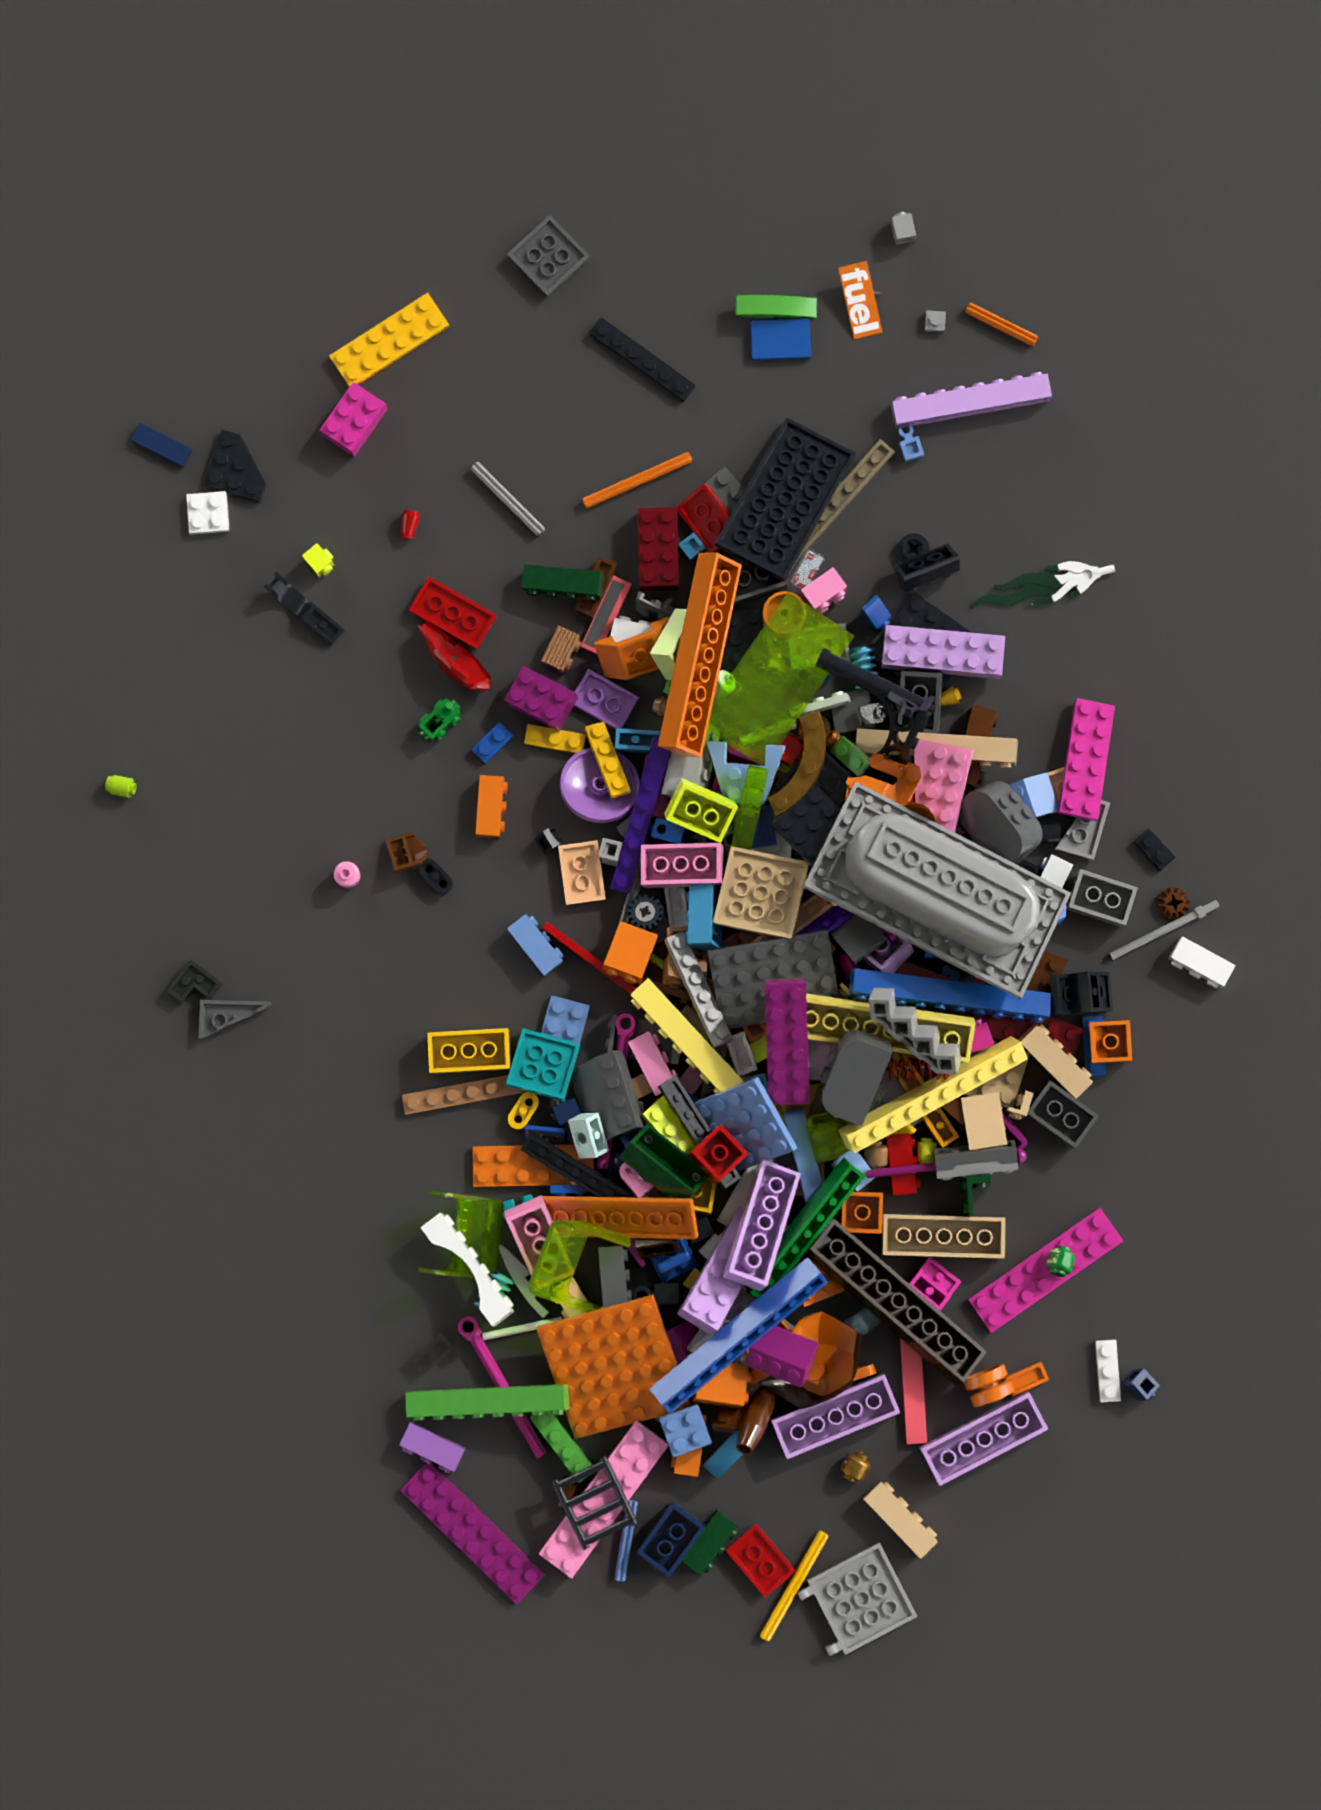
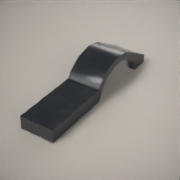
[264,572,345,645]

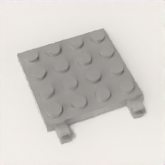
[797,1542,918,1656]

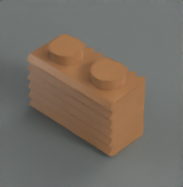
[541,625,582,673]

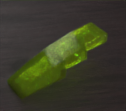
[731,765,769,850]

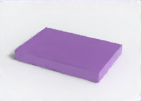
[574,669,640,730]

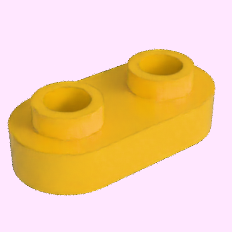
[508,1092,539,1129]

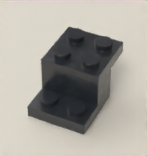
[1049,971,1113,1015]

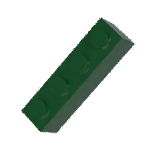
[521,564,605,601]

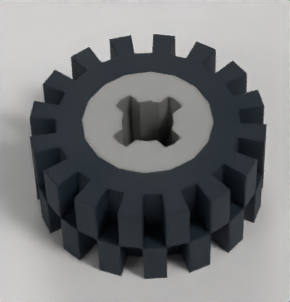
[627,894,664,931]

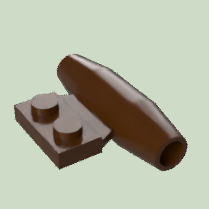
[712,1385,776,1455]

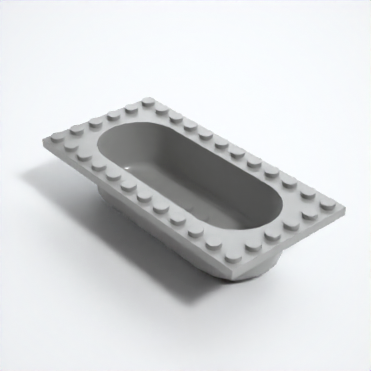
[803,781,1071,999]

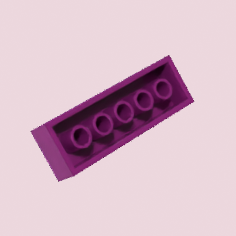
[765,978,810,1105]

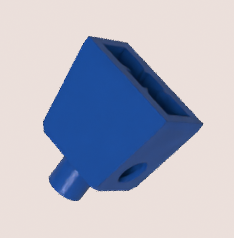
[647,818,692,844]

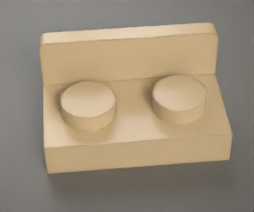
[1004,1091,1033,1120]

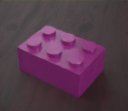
[504,666,578,732]

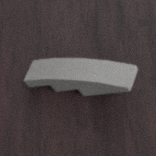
[499,1244,549,1318]

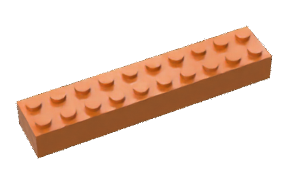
[658,552,742,758]

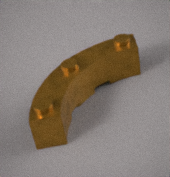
[768,710,826,817]

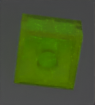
[806,1112,851,1163]

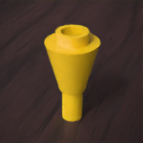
[941,685,962,706]

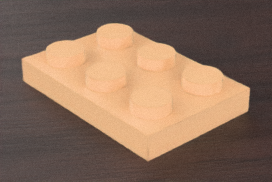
[558,840,606,905]

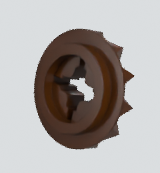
[1157,888,1190,919]

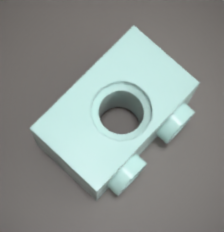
[568,1113,609,1158]

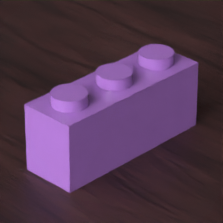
[399,1422,466,1473]

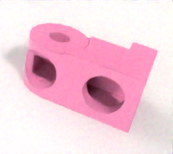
[620,1163,655,1198]

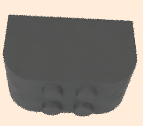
[958,781,1042,865]
[821,1030,892,1126]

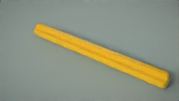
[760,1531,828,1641]

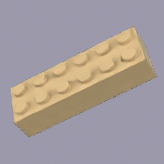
[881,1214,1005,1258]

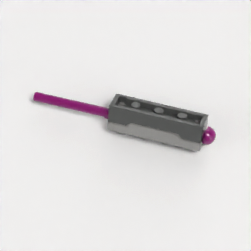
[866,1140,1027,1180]

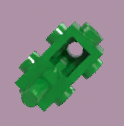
[418,698,461,742]

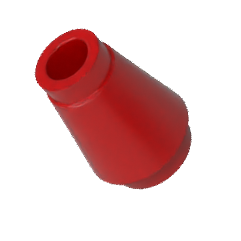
[401,509,421,539]

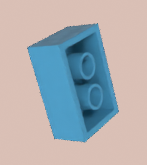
[685,884,723,953]

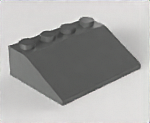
[571,1050,646,1142]

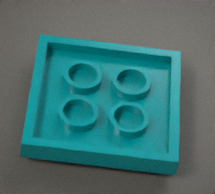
[506,1028,580,1101]

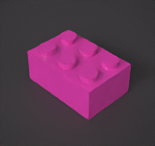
[320,382,388,457]

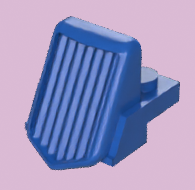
[650,1239,698,1283]

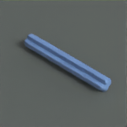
[615,1500,638,1582]

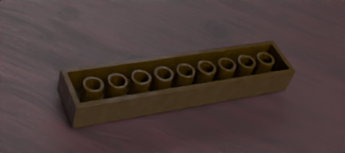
[804,1219,987,1386]

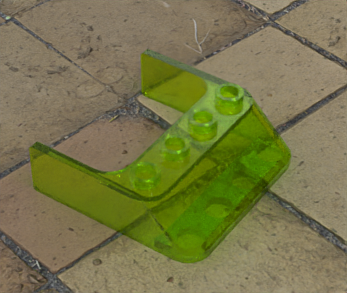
[419,1190,504,1279]
[529,1219,631,1313]

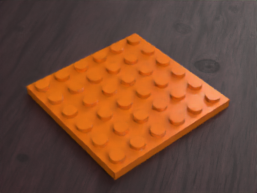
[537,1295,691,1439]

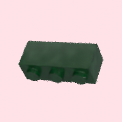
[682,1509,738,1575]

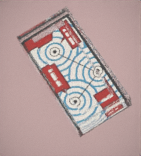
[789,548,826,589]

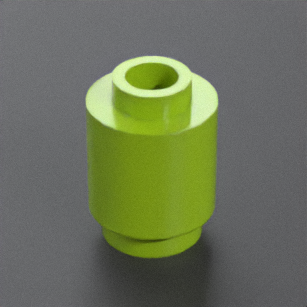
[105,775,137,798]

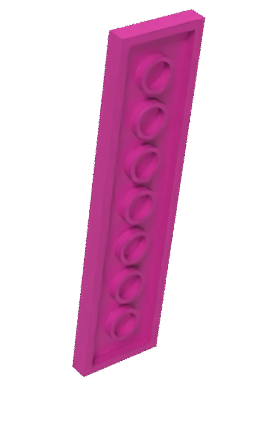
[967,1208,1123,1333]

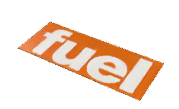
[838,261,883,339]

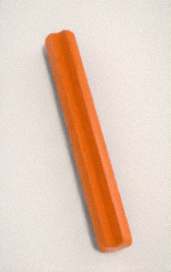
[965,303,1038,346]

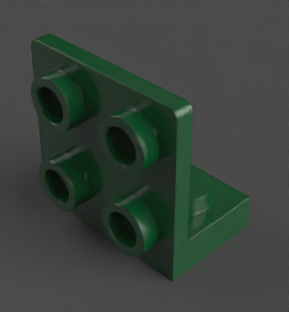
[960,1175,991,1217]

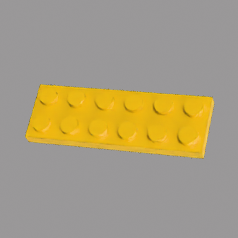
[329,293,450,387]

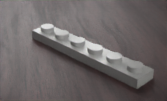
[664,932,733,1048]

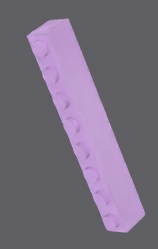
[891,372,1052,429]

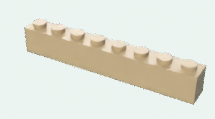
[856,729,1018,768]

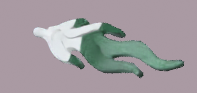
[971,561,1115,609]

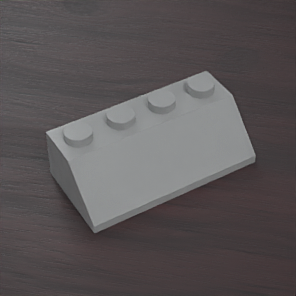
[662,724,721,798]

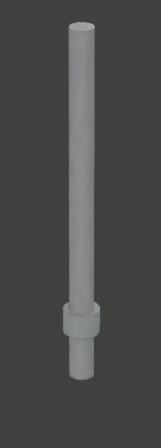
[1109,900,1220,960]

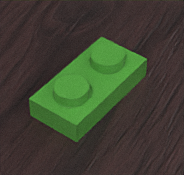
[830,736,870,777]

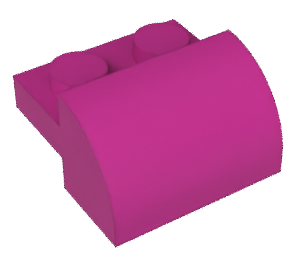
[909,1256,961,1311]

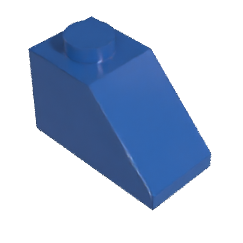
[860,595,891,632]

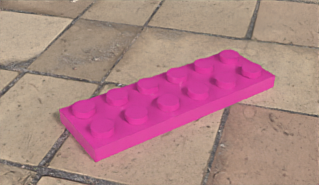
[1058,698,1115,821]

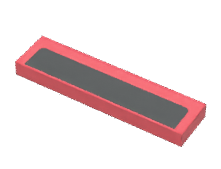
[581,576,632,655]

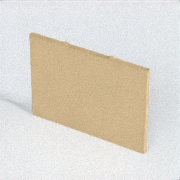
[961,1092,1007,1150]

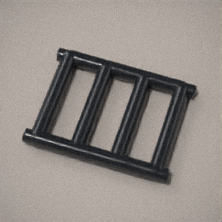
[551,1455,638,1550]

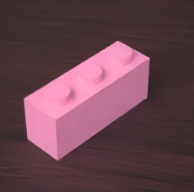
[628,1031,679,1096]

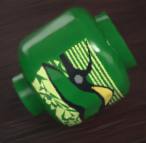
[1046,1246,1075,1277]

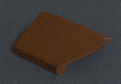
[386,832,428,873]

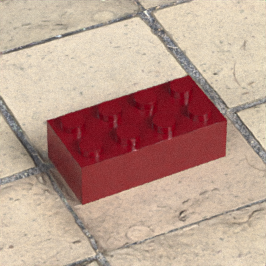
[637,507,679,591]

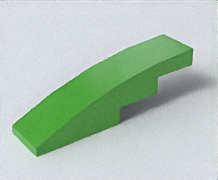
[735,295,817,319]

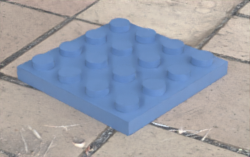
[694,1077,797,1172]

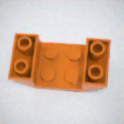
[593,617,669,680]

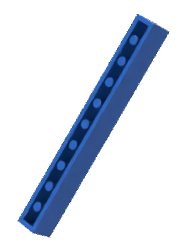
[849,969,1051,1023]
[650,1257,828,1414]

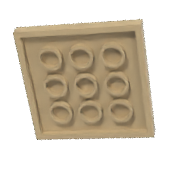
[713,846,809,939]

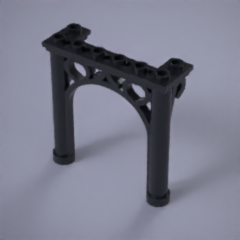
[781,648,935,785]

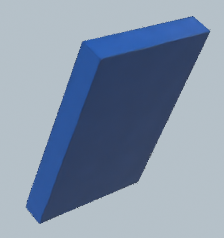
[751,318,811,361]

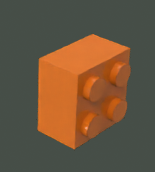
[841,1191,883,1234]

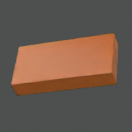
[1004,1361,1049,1397]

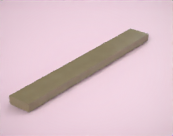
[797,439,895,561]

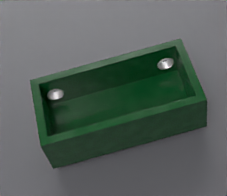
[619,1123,709,1199]

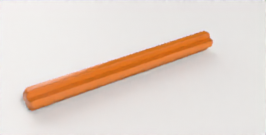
[583,452,692,508]

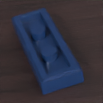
[131,423,193,467]

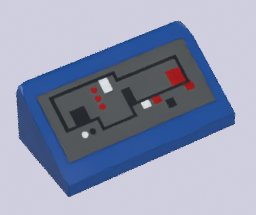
[524,1125,566,1145]

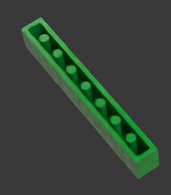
[744,1157,866,1299]

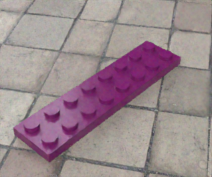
[400,1462,545,1605]

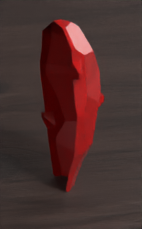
[418,621,491,692]

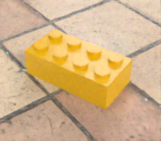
[427,1028,511,1074]

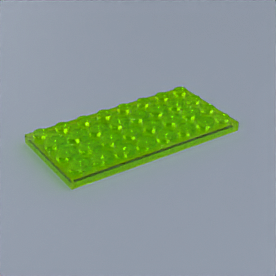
[707,592,854,765]

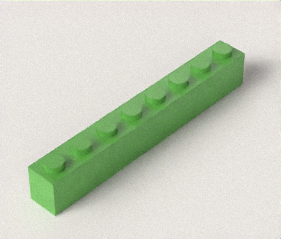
[405,1384,570,1421]

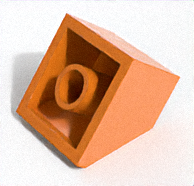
[1089,1020,1132,1063]

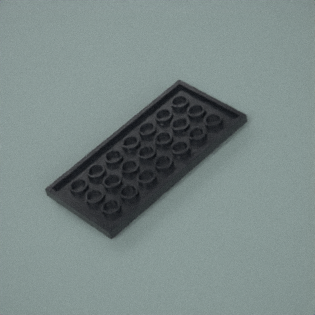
[714,417,856,582]

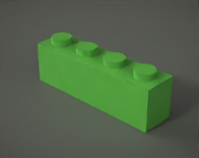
[530,1411,593,1483]

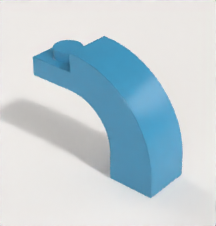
[703,1431,742,1479]

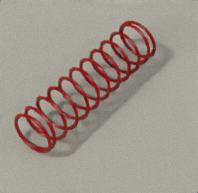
[882,1058,949,1081]

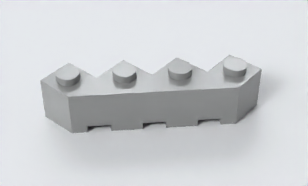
[869,988,961,1074]

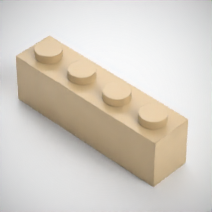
[1018,1023,1093,1099]
[863,1481,938,1559]

